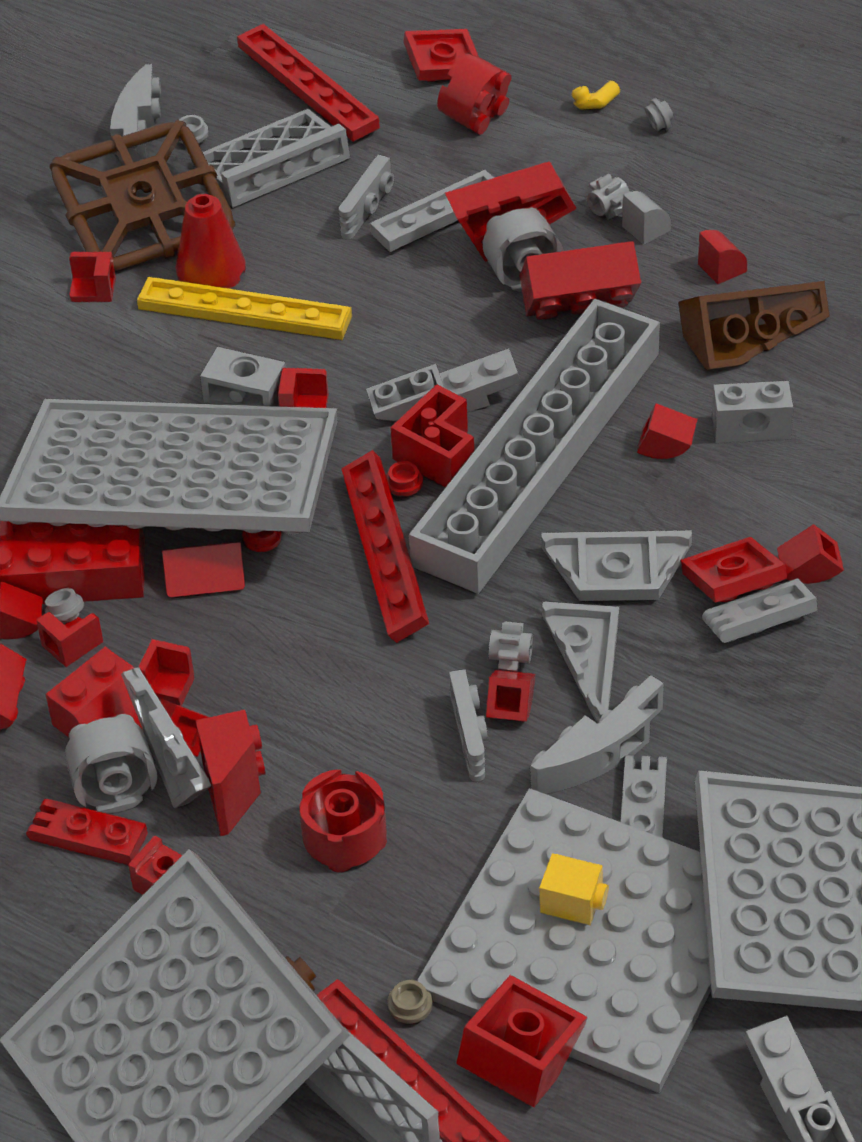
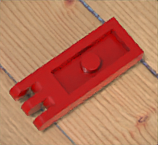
[26,799,148,865]

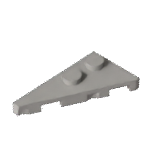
[542,601,619,724]
[121,667,211,809]

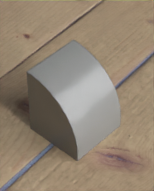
[622,191,671,245]

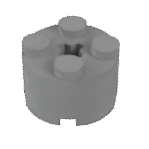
[483,208,564,292]
[65,714,157,813]

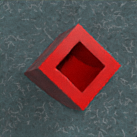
[698,230,747,284]
[636,403,697,459]
[777,524,844,584]
[0,581,43,639]
[486,670,536,722]

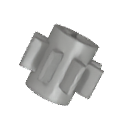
[587,174,630,220]
[489,622,533,672]

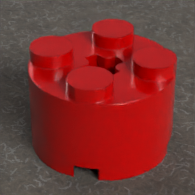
[437,53,512,135]
[299,769,387,873]

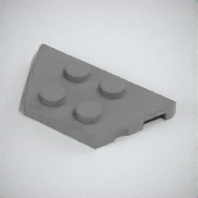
[542,530,692,601]

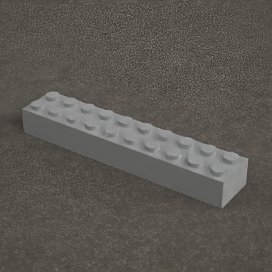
[409,299,660,594]

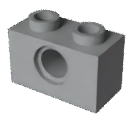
[200,347,286,407]
[712,381,793,443]

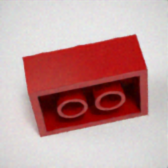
[519,241,641,320]

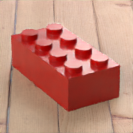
[0,521,145,605]

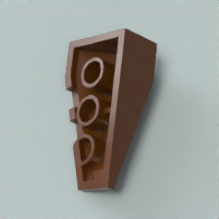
[678,281,830,370]

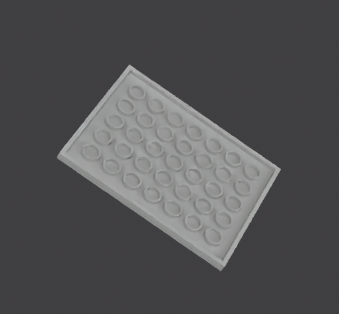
[0,399,337,534]

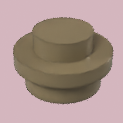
[388,980,432,1024]

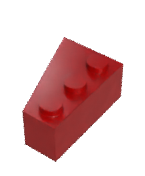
[445,161,577,262]

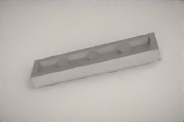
[370,170,494,252]

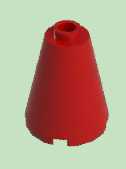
[176,194,246,289]

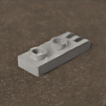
[339,155,394,239]
[702,578,817,643]
[449,669,487,782]
[621,755,667,838]

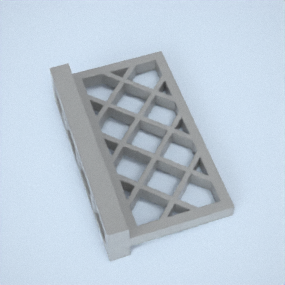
[193,109,350,207]
[304,1029,443,1142]

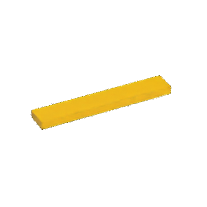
[137,277,352,340]

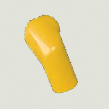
[571,81,620,110]

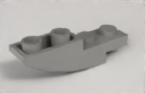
[110,64,161,162]
[366,348,521,421]
[530,675,664,794]
[743,1016,855,1142]

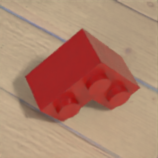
[390,384,475,487]

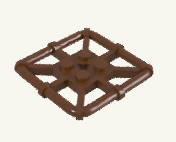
[49,119,235,271]

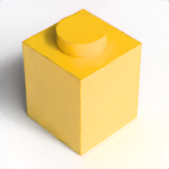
[539,853,609,925]

